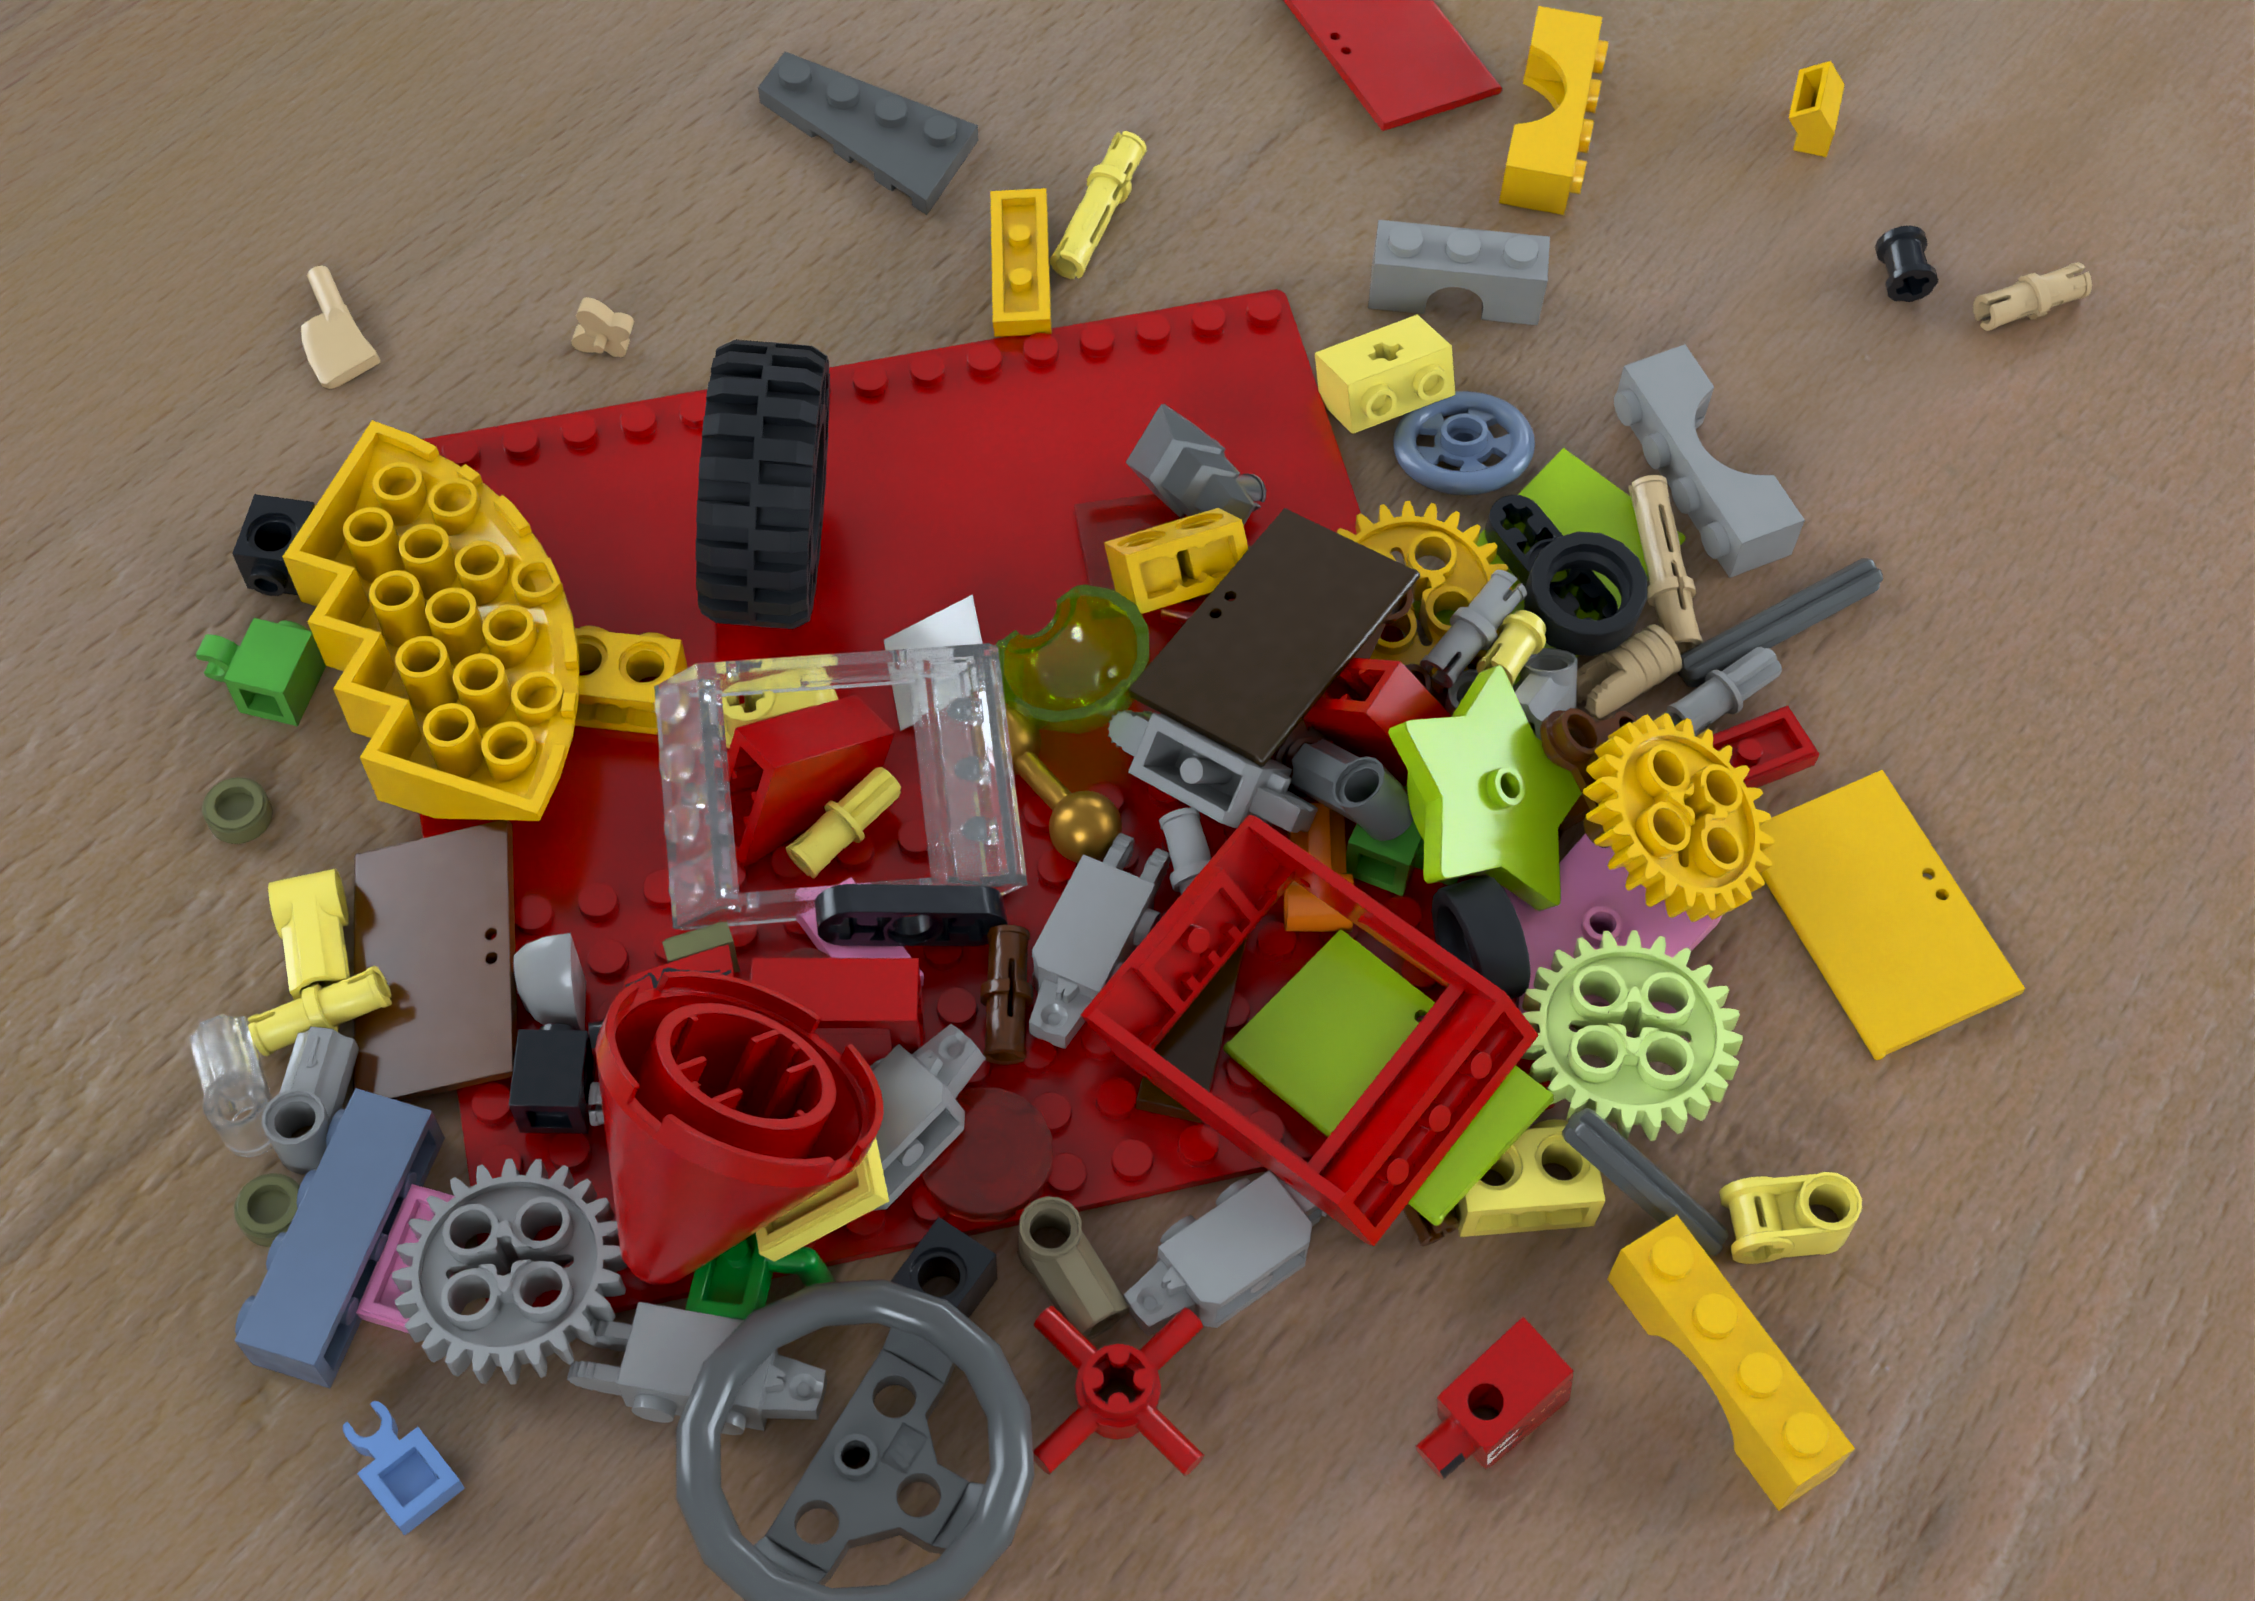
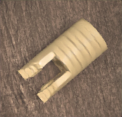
[1577,624,1682,720]

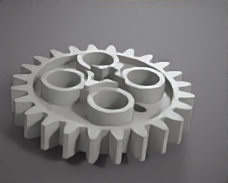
[392,1159,628,1385]

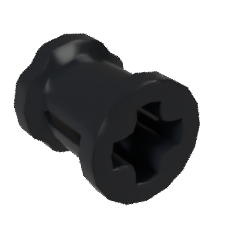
[1875,225,1939,302]

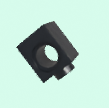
[232,494,315,596]
[509,1023,596,1134]
[891,1217,997,1318]

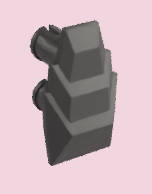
[1126,404,1266,526]

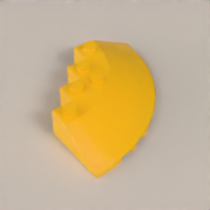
[282,420,579,821]

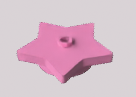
[1499,833,1722,1014]

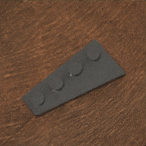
[758,52,978,215]

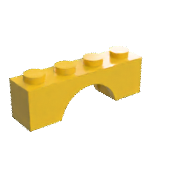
[1499,6,1609,215]
[1607,1215,1855,1511]

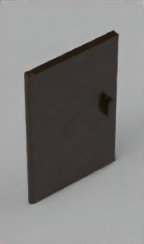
[1128,508,1420,767]

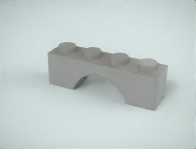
[1614,344,1805,578]

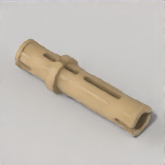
[1628,475,1703,655]

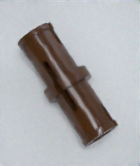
[980,925,1033,1065]

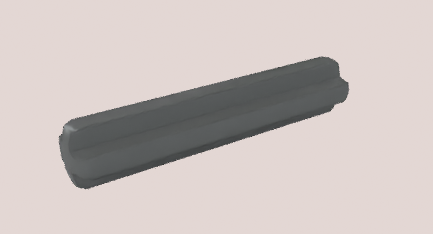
[1562,1108,1728,1257]

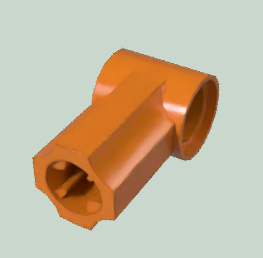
[1284,803,1354,932]

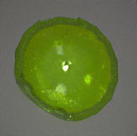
[992,584,1151,734]

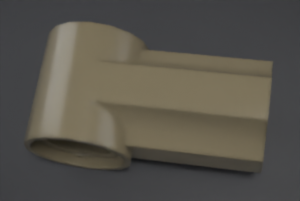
[1017,1196,1129,1340]

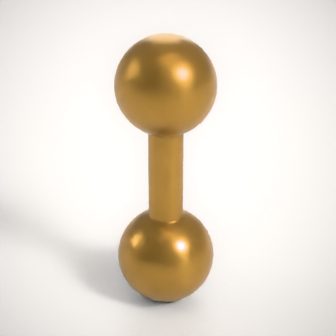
[970,705,1122,863]

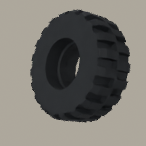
[696,340,830,629]

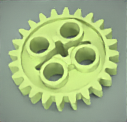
[1521,930,1743,1141]

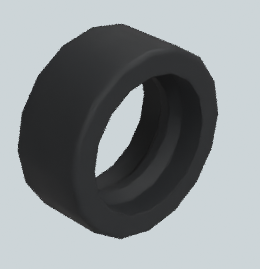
[1524,531,1647,656]
[1431,875,1531,999]

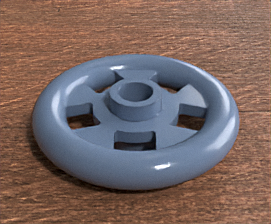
[1393,391,1535,495]

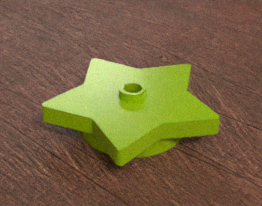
[1388,665,1582,911]

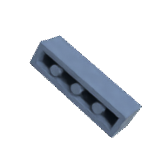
[235,1088,445,1388]

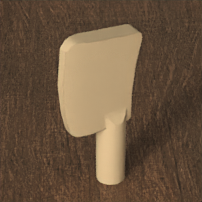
[301,266,380,389]

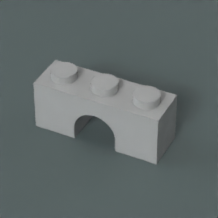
[1368,220,1550,325]

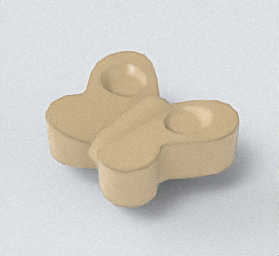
[571,297,634,357]

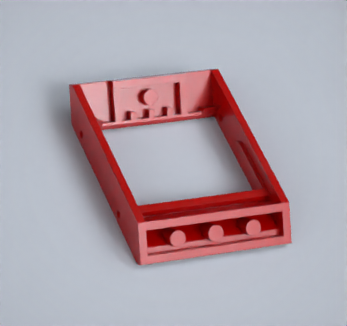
[1080,815,1539,1247]

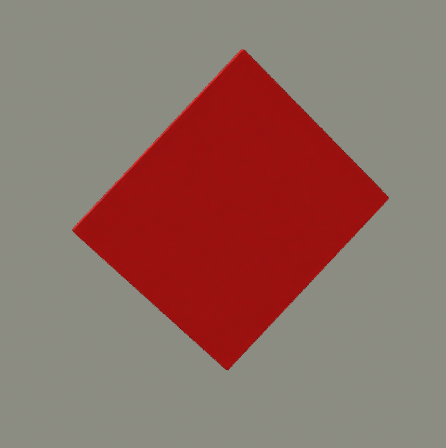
[419,289,1556,1313]

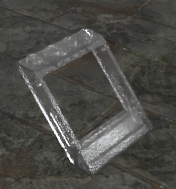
[654,643,1028,930]

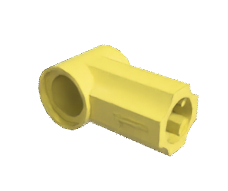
[268,868,350,1000]

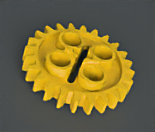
[1337,501,1513,694]
[1583,713,1774,922]

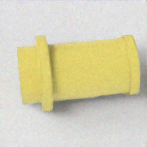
[1476,610,1546,686]

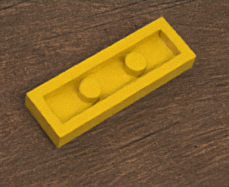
[990,188,1052,337]

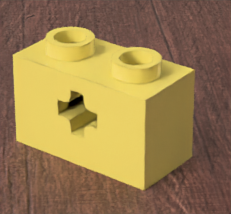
[1315,314,1455,434]

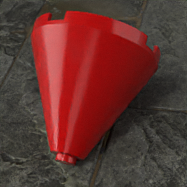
[596,971,884,1284]

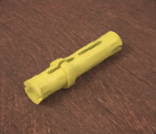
[1050,131,1146,279]

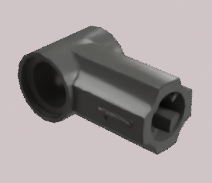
[1290,739,1413,841]

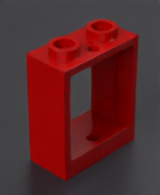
[750,958,924,1066]

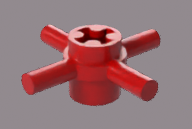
[1033,1305,1204,1476]

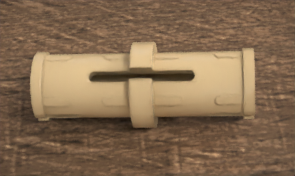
[1973,262,2092,331]

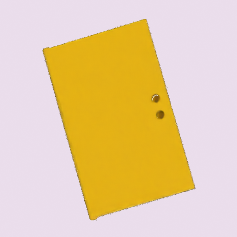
[1760,770,2025,1060]

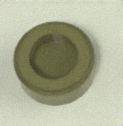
[202,777,273,844]
[234,1173,300,1247]

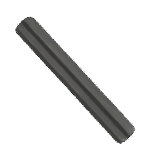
[1677,558,1883,687]

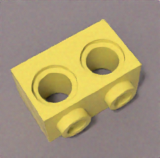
[1455,1119,1606,1237]

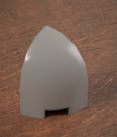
[513,933,586,1030]

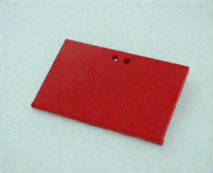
[1283,0,1503,131]

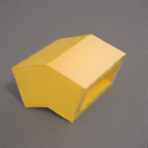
[1788,61,1845,157]

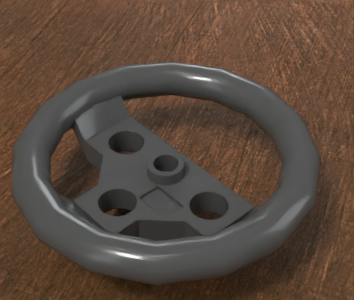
[676,1279,1035,1601]

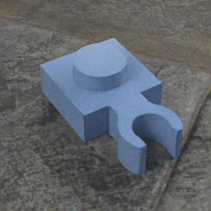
[343,1401,465,1536]

